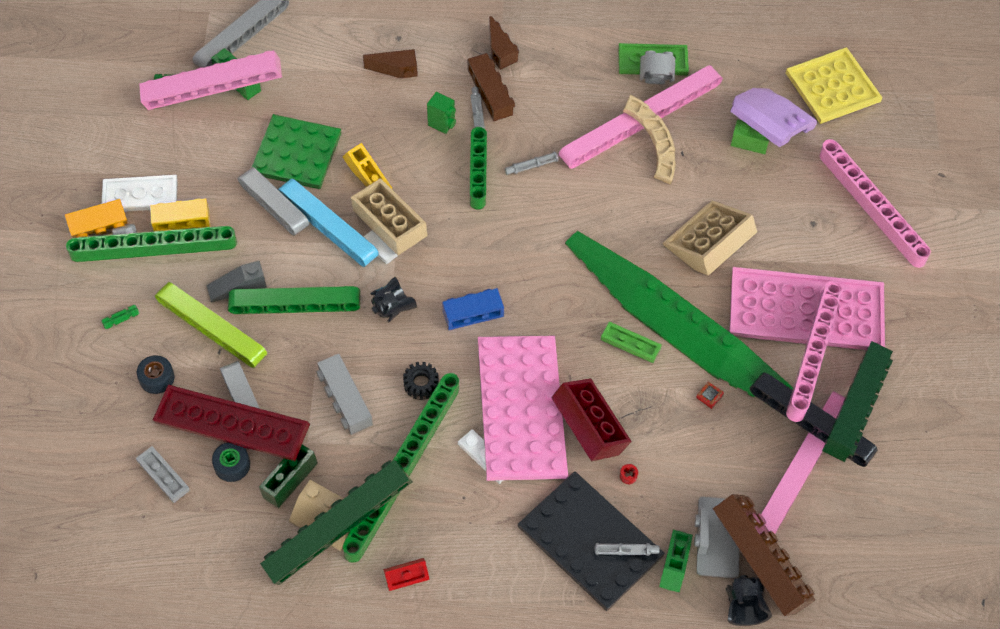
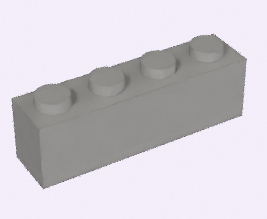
[316,354,373,435]

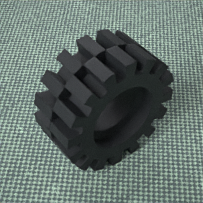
[403,362,439,400]

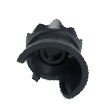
[370,277,417,323]
[725,575,772,626]

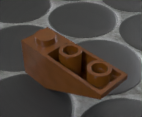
[489,16,519,70]

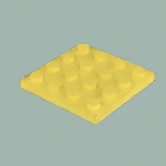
[786,47,882,124]

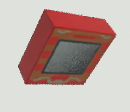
[696,381,724,409]

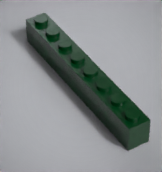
[822,341,893,462]
[260,460,413,585]

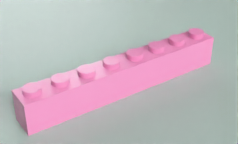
[139,50,282,110]

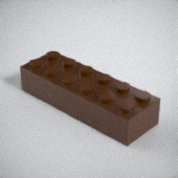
[712,494,816,616]

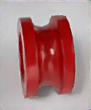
[620,464,638,485]

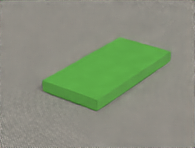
[618,43,689,76]

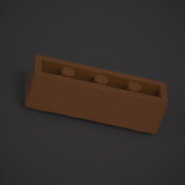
[467,53,515,122]

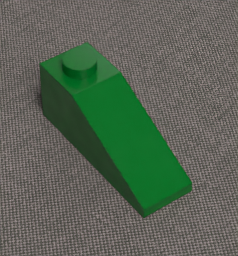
[659,529,693,593]

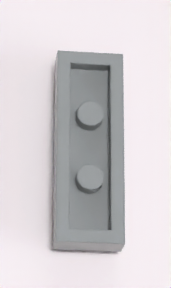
[136,446,190,503]

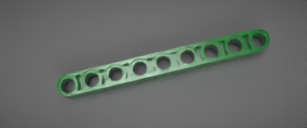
[66,226,237,262]

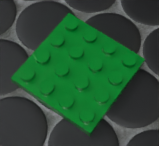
[251,114,342,189]

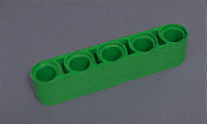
[470,127,487,210]

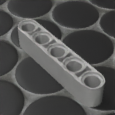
[238,167,309,236]
[220,361,259,408]

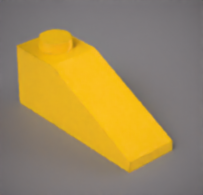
[342,143,392,189]

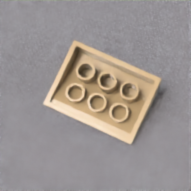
[663,201,757,276]

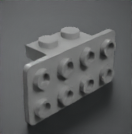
[694,497,739,578]

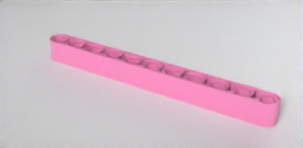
[559,65,723,169]

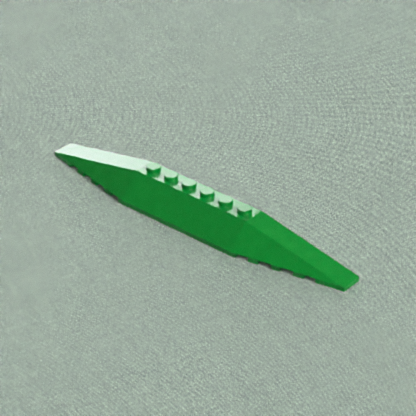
[565,230,793,404]

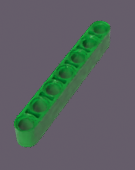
[228,286,360,314]

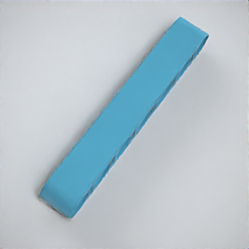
[277,178,379,267]

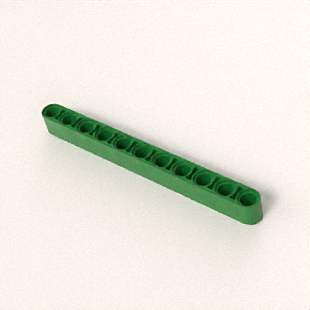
[343,373,459,563]

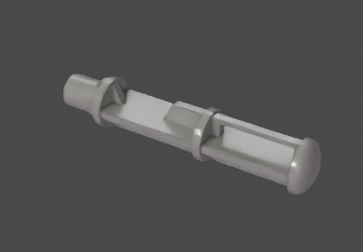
[471,87,485,129]
[505,151,559,175]
[594,543,659,556]

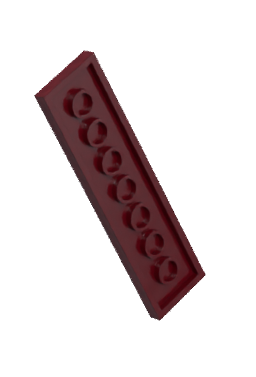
[152,385,310,461]

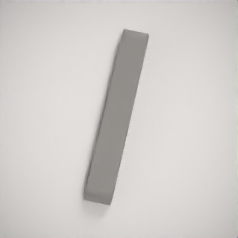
[193,0,289,68]

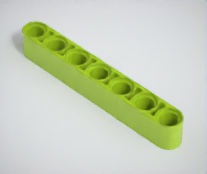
[155,282,267,368]

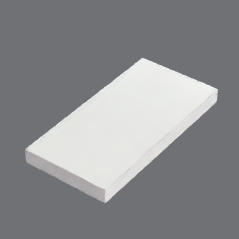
[102,175,177,212]

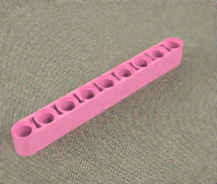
[820,139,931,268]
[786,281,842,422]
[761,391,845,534]

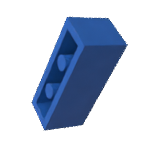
[442,288,504,330]

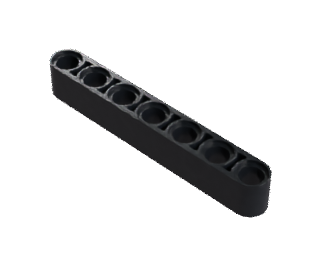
[750,372,878,467]

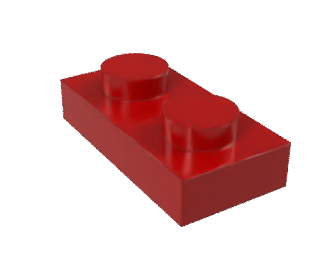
[383,558,430,591]

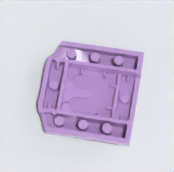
[730,88,817,147]

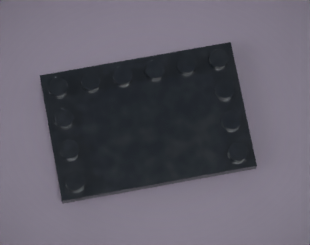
[518,471,665,611]

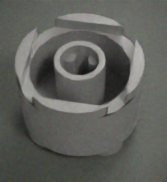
[640,51,675,84]

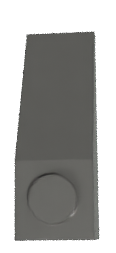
[206,261,267,303]

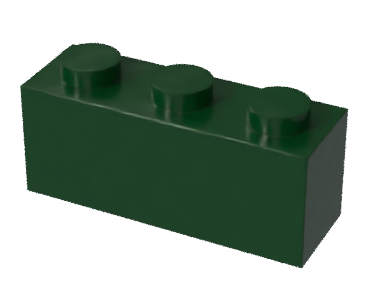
[259,444,318,508]

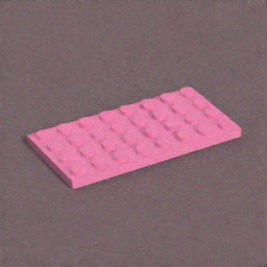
[729,267,885,350]
[478,336,568,481]

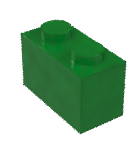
[427,92,456,134]

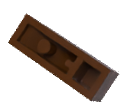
[363,49,418,78]

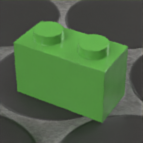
[730,119,769,154]

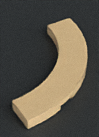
[623,95,676,184]

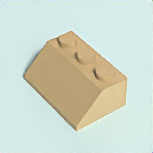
[289,480,350,551]

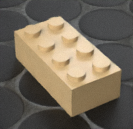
[351,178,427,255]

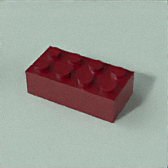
[551,378,632,462]

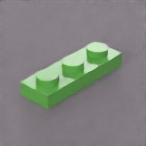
[601,322,662,363]

